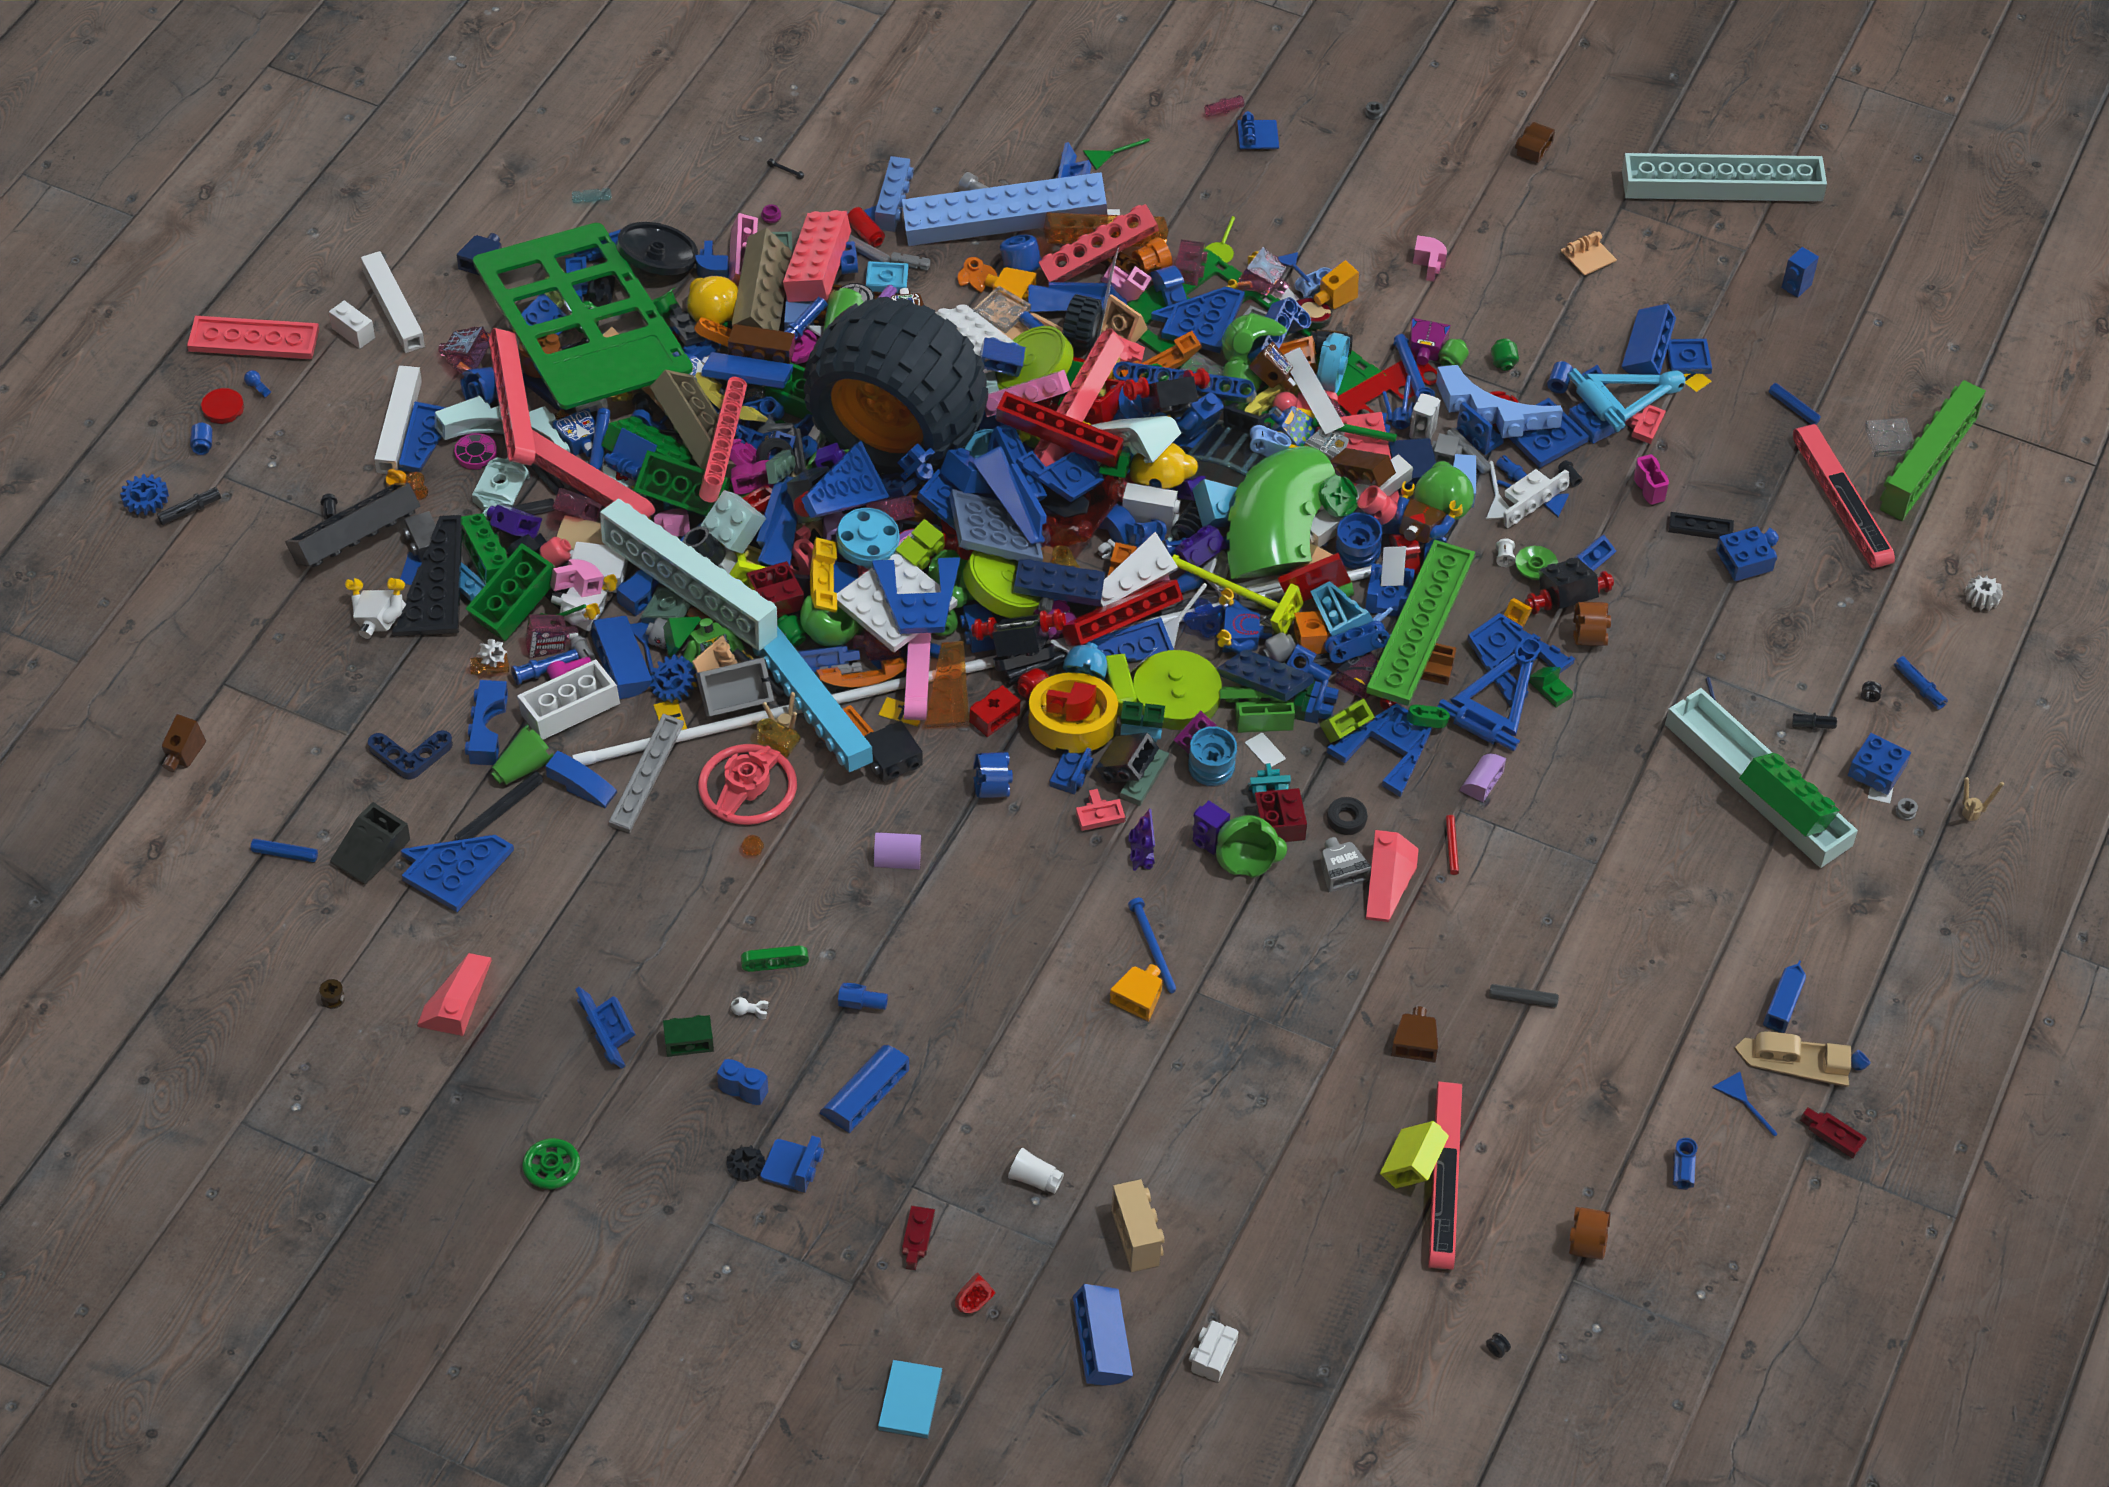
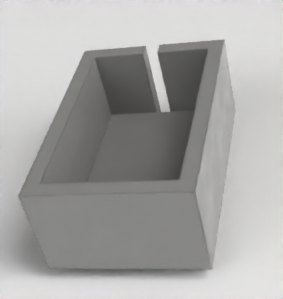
[696,658,774,716]

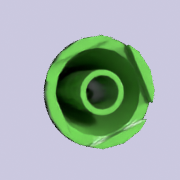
[823,288,863,332]
[1223,360,1263,411]
[491,725,554,785]

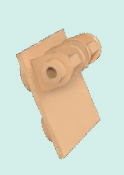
[1560,231,1617,276]
[692,635,737,673]

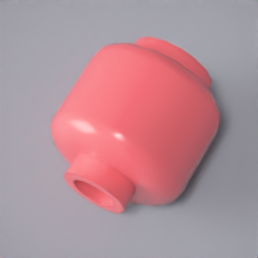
[539,537,571,568]

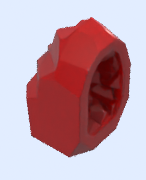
[955,1272,996,1314]

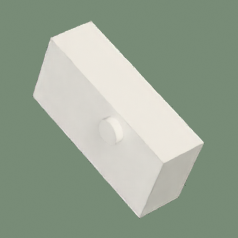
[517,659,620,739]

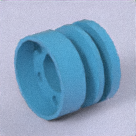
[1188,727,1237,786]

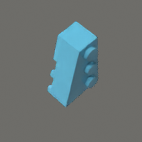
[1192,479,1237,528]
[1310,581,1377,636]

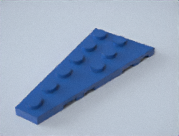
[801,441,889,518]

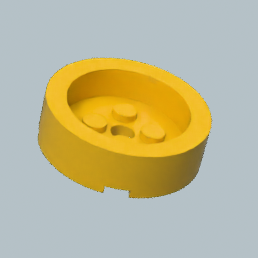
[1028,672,1118,753]

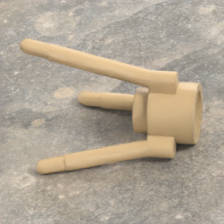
[763,692,797,736]
[1962,777,2004,821]

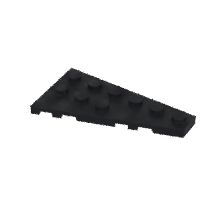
[392,515,463,636]

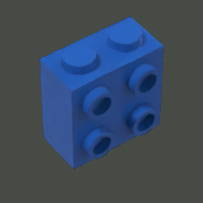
[1716,526,1777,581]
[1848,733,1911,795]

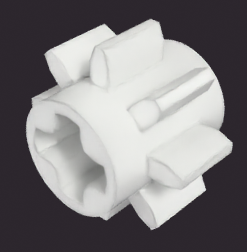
[477,639,507,667]

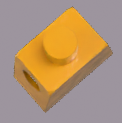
[1313,260,1359,309]
[985,267,1036,307]
[1110,964,1162,1022]

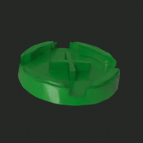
[1319,475,1358,518]

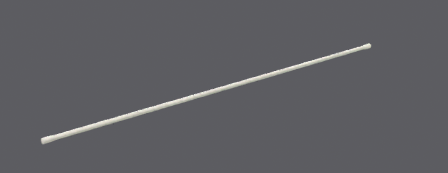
[572,562,1383,766]

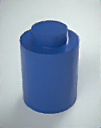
[1547,361,1573,394]

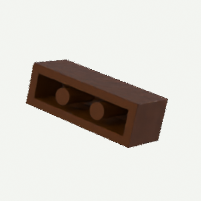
[728,324,795,364]
[1330,448,1396,487]

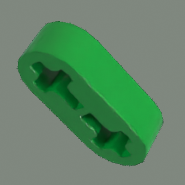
[1406,705,1450,728]

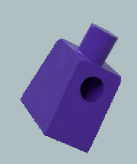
[487,504,542,538]

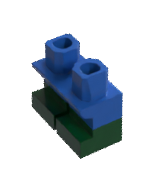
[1294,680,1339,724]

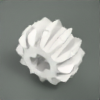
[1965,575,2003,611]

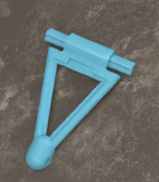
[1567,368,1685,432]

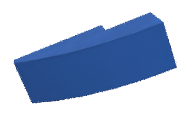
[545,750,617,808]

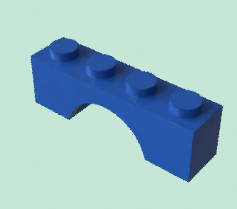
[465,680,508,765]

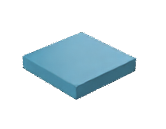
[866,261,908,293]

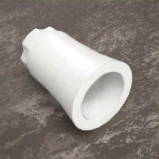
[1008,1147,1064,1194]

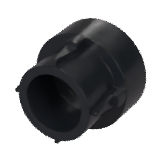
[682,526,726,566]

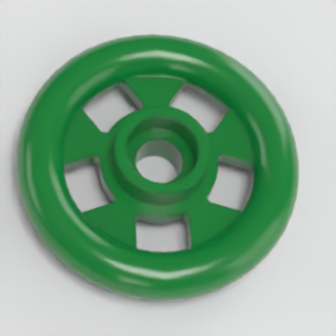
[522,1138,580,1189]

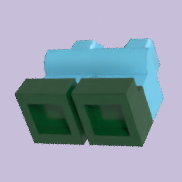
[1121,701,1165,743]

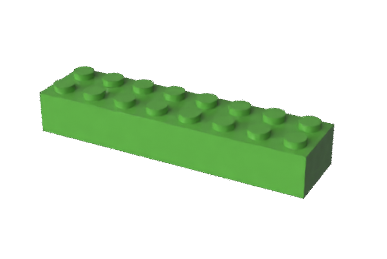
[1880,380,1986,521]

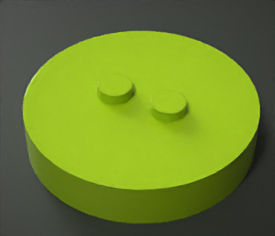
[995,326,1073,390]
[963,550,1041,618]
[1133,650,1222,730]

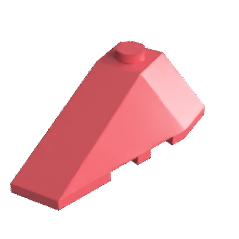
[1366,830,1418,922]
[417,953,492,1036]

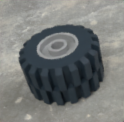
[1062,294,1102,350]

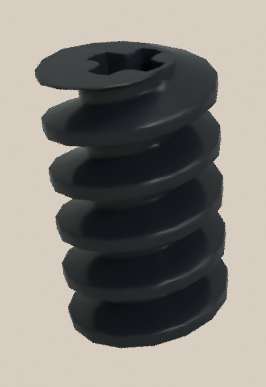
[1171,500,1203,541]

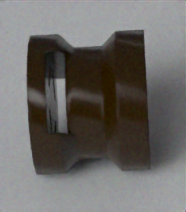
[319,979,345,1009]

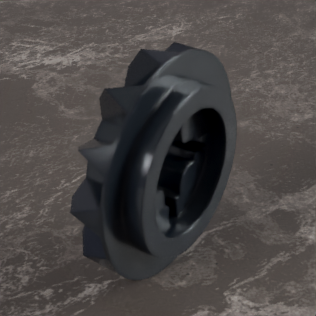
[726,1145,765,1180]

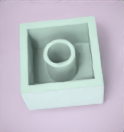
[700,490,766,554]

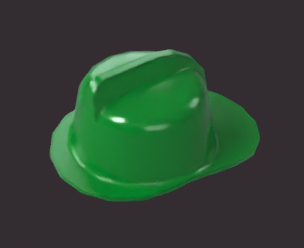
[651,287,679,319]

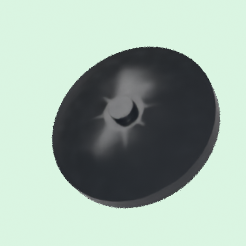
[617,222,698,275]

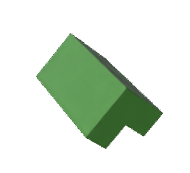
[1235,700,1295,733]

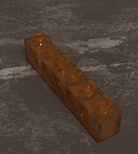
[1044,213,1168,247]

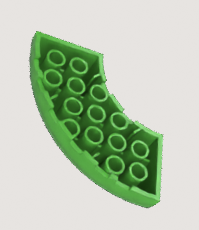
[1227,446,1336,579]

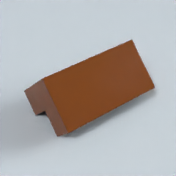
[1421,643,1457,685]

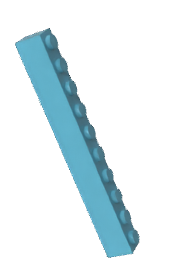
[752,626,873,772]

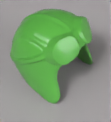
[1222,312,1287,365]

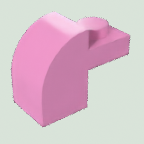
[1413,235,1447,282]
[1100,263,1152,301]
[654,508,690,537]
[550,559,604,597]

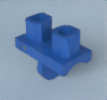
[897,443,935,480]

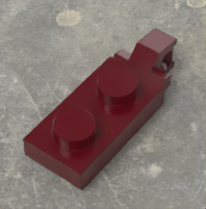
[1800,1107,1867,1159]
[902,1206,935,1270]

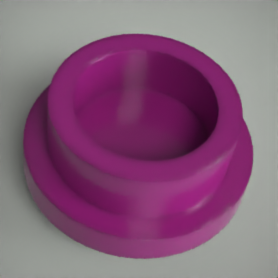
[761,204,781,223]

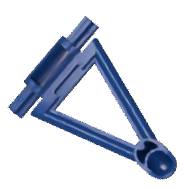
[1437,638,1542,751]

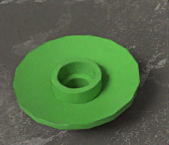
[1515,545,1558,580]

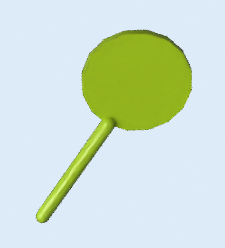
[1205,216,1235,265]

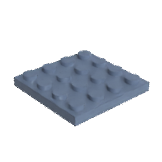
[949,489,1043,562]

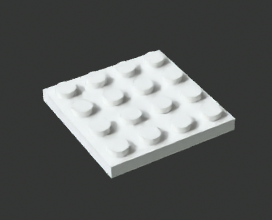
[837,552,958,652]

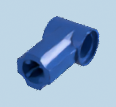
[1673,1138,1698,1190]

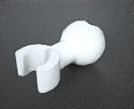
[731,997,769,1019]

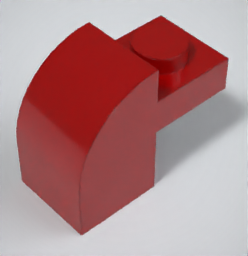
[1389,534,1421,575]
[1046,682,1096,722]

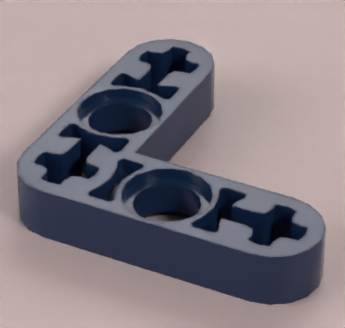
[368,730,453,780]

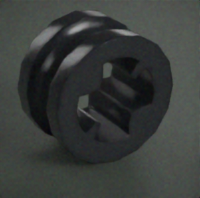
[1861,681,1882,702]
[1486,1333,1511,1358]

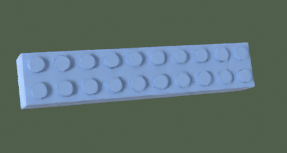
[902,172,1108,246]

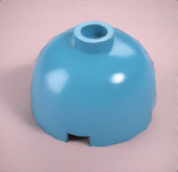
[1063,642,1108,681]

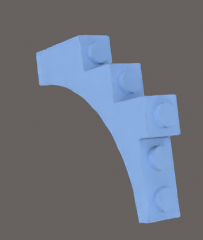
[1436,365,1563,438]

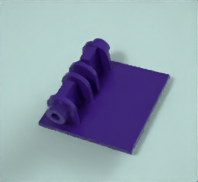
[1128,808,1155,871]

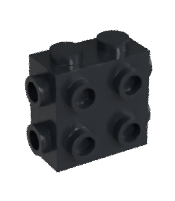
[864,721,923,782]
[1095,733,1159,783]

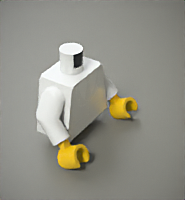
[551,574,618,631]
[345,578,406,639]

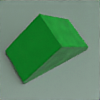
[663,617,701,658]

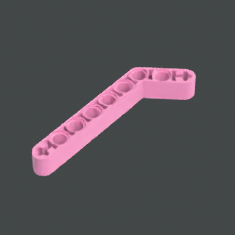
[904,633,931,721]

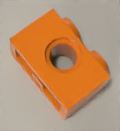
[1294,611,1331,654]

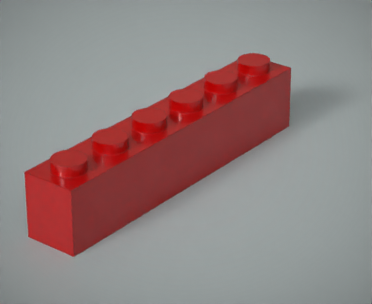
[996,391,1124,468]
[1062,579,1184,646]

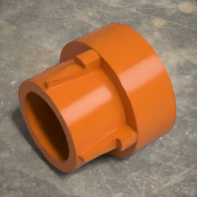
[1132,237,1173,275]

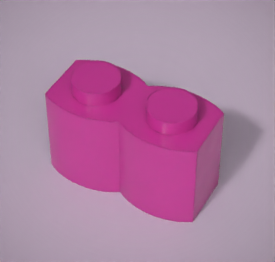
[1634,454,1669,505]
[731,460,774,494]

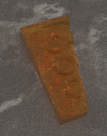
[925,641,970,728]

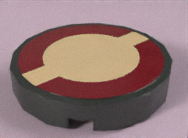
[1296,297,1333,329]

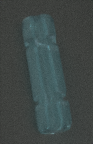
[572,188,612,203]

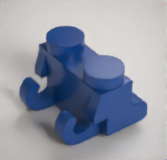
[1125,519,1167,548]

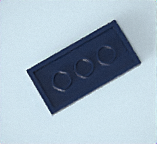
[1013,559,1105,606]
[1217,650,1314,702]

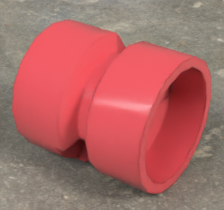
[1357,485,1397,525]

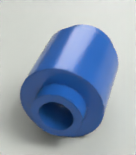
[190,423,213,455]

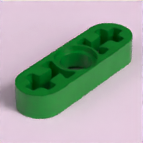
[741,946,809,972]

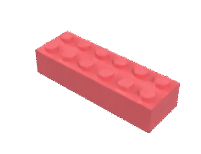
[783,210,851,302]

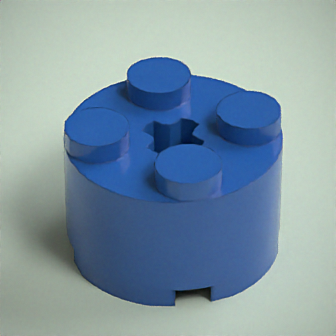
[973,752,1013,798]

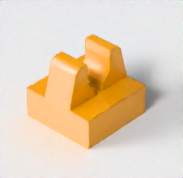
[1504,598,1532,627]

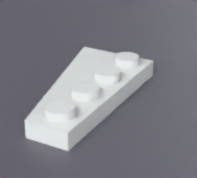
[1100,532,1178,607]

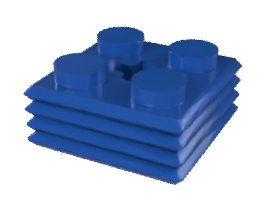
[1568,401,1626,443]

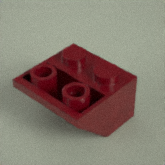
[746,561,804,617]
[1255,788,1307,842]

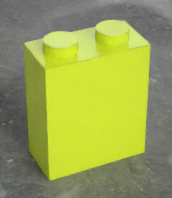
[1380,1121,1449,1188]

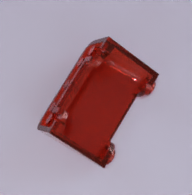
[1042,474,1125,551]

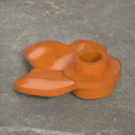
[957,257,998,293]

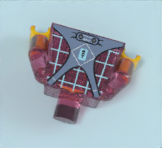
[1226,247,1290,296]
[438,326,490,373]

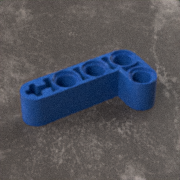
[1248,297,1311,362]

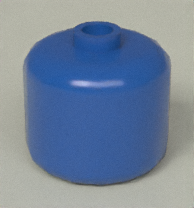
[1000,235,1041,272]

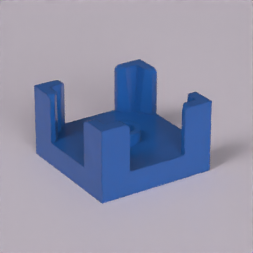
[1365,563,1415,617]

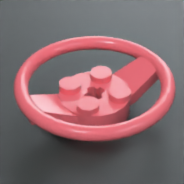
[698,744,797,825]

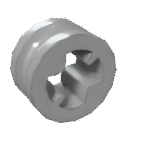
[1896,798,1918,821]

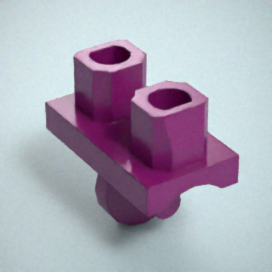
[1174,710,1217,754]

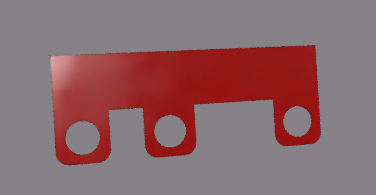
[1338,356,1437,415]

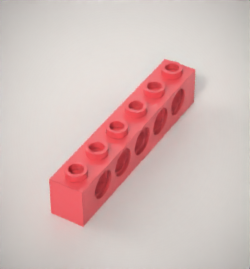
[1038,204,1159,282]

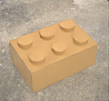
[1111,1179,1164,1272]

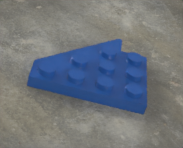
[1151,287,1245,353]
[401,835,514,912]

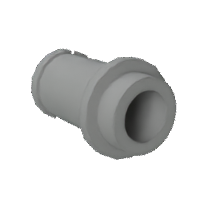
[570,636,595,661]

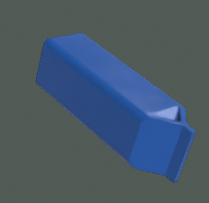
[1763,960,1806,1033]

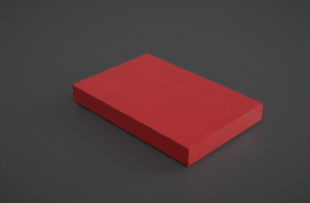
[1278,553,1351,602]

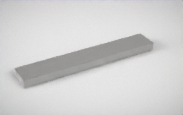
[609,714,684,833]

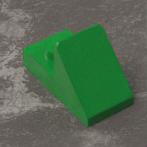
[1529,667,1573,707]

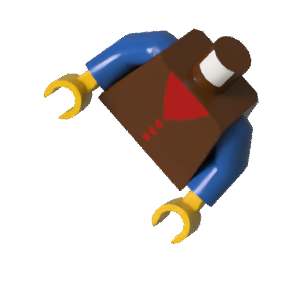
[1395,481,1463,543]

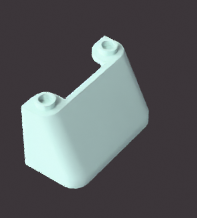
[1091,416,1181,466]

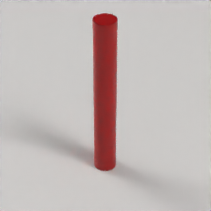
[1446,815,1459,875]

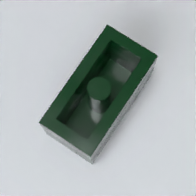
[663,1015,714,1057]

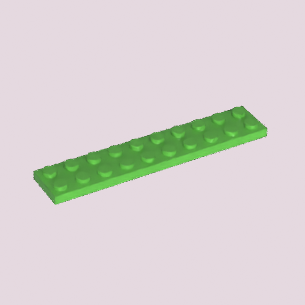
[1366,539,1475,706]

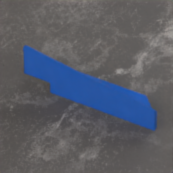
[1028,282,1127,312]
[973,447,1047,544]
[756,477,797,567]

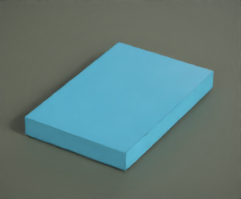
[878,1360,942,1439]

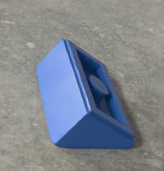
[1574,535,1616,571]

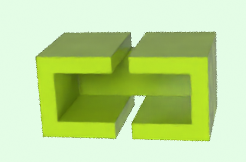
[895,519,945,570]
[1319,699,1375,743]

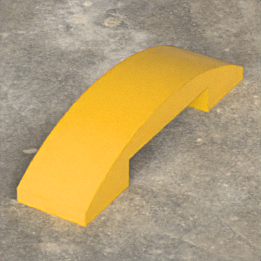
[810,537,837,613]

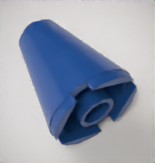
[460,367,498,405]

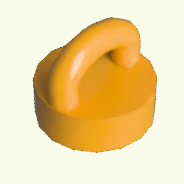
[386,469,408,487]

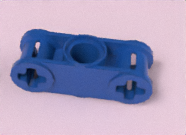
[1324,620,1390,663]

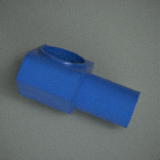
[1286,644,1332,683]
[838,983,888,1010]

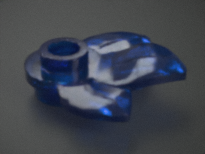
[1183,598,1225,638]

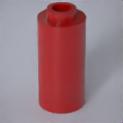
[847,207,885,247]

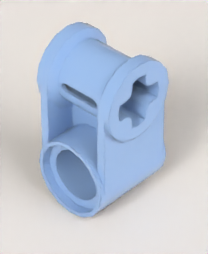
[1294,267,1332,298]
[1250,425,1291,457]

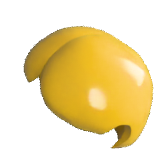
[687,276,738,325]
[1130,443,1198,489]

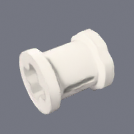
[1496,539,1516,567]

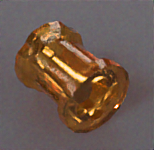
[405,472,428,500]

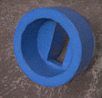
[1765,528,1779,546]
[1851,1050,1871,1071]

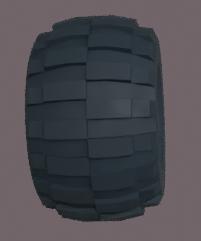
[803,297,988,474]

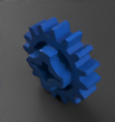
[120,474,169,515]
[650,655,697,703]

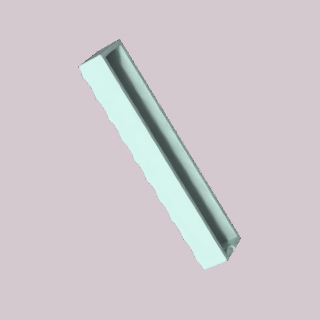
[1665,688,1858,868]

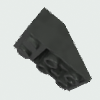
[330,802,410,884]

